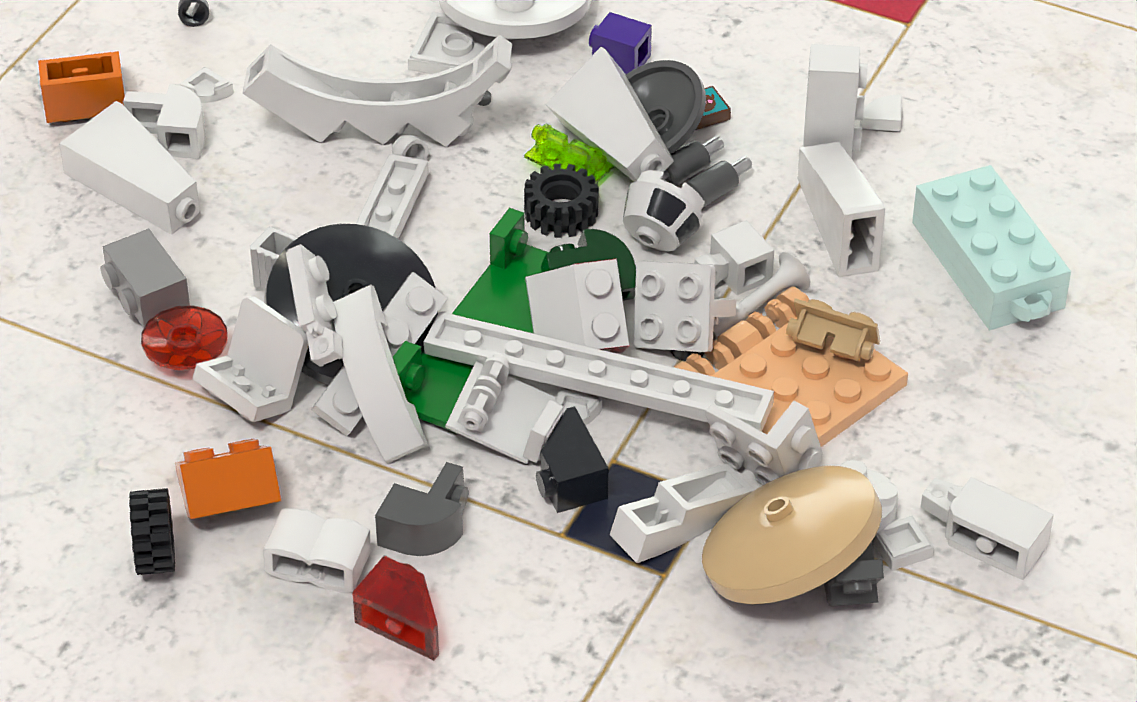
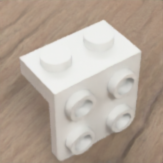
[193,296,308,422]
[705,401,823,485]

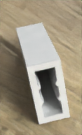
[546,47,674,182]
[59,101,200,234]
[797,142,885,277]

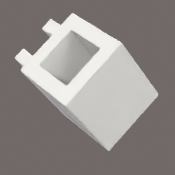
[694,220,774,295]

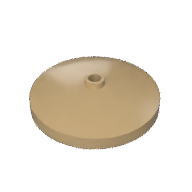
[702,466,882,604]

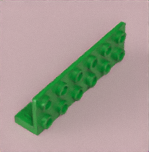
[392,207,550,432]

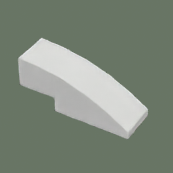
[610,463,755,563]

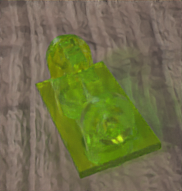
[524,124,614,183]

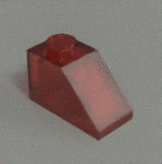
[352,555,439,661]

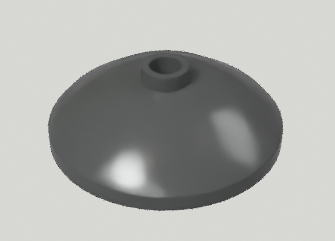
[626,60,706,155]

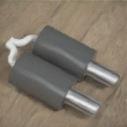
[661,136,752,208]

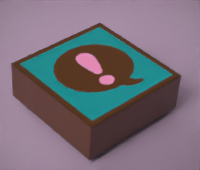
[696,86,731,130]

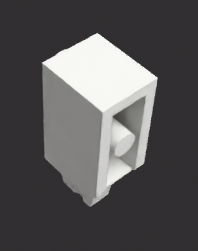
[921,477,1054,580]

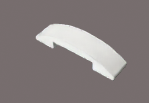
[333,285,427,463]

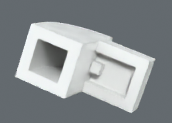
[123,84,205,159]

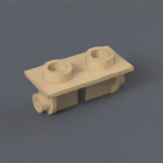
[786,298,880,362]

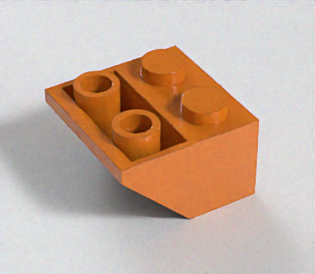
[38,51,125,123]
[175,439,281,519]

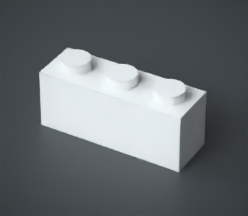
[803,44,868,159]

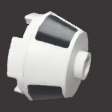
[623,170,705,251]

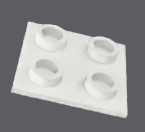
[445,354,556,464]

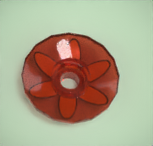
[141,305,228,370]

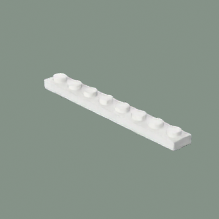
[424,312,774,432]

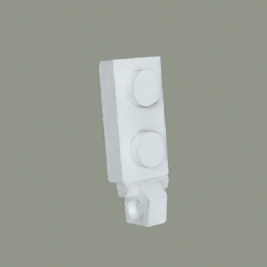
[286,244,343,367]

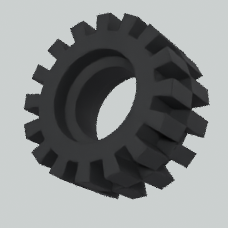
[524,163,599,238]
[129,488,175,575]

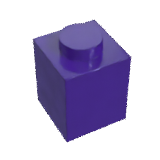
[589,12,652,75]

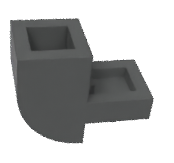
[375,462,469,556]
[824,540,884,606]

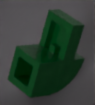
[541,229,636,301]

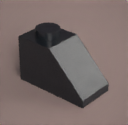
[536,406,609,513]

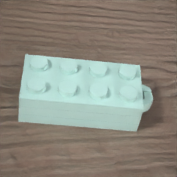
[912,165,1071,331]

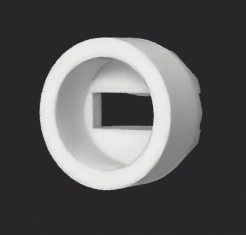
[392,135,428,160]

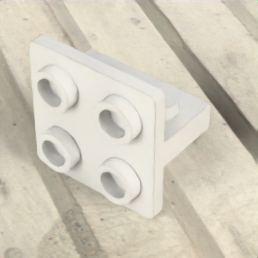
[634,261,736,352]

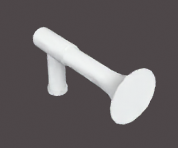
[713,252,811,341]

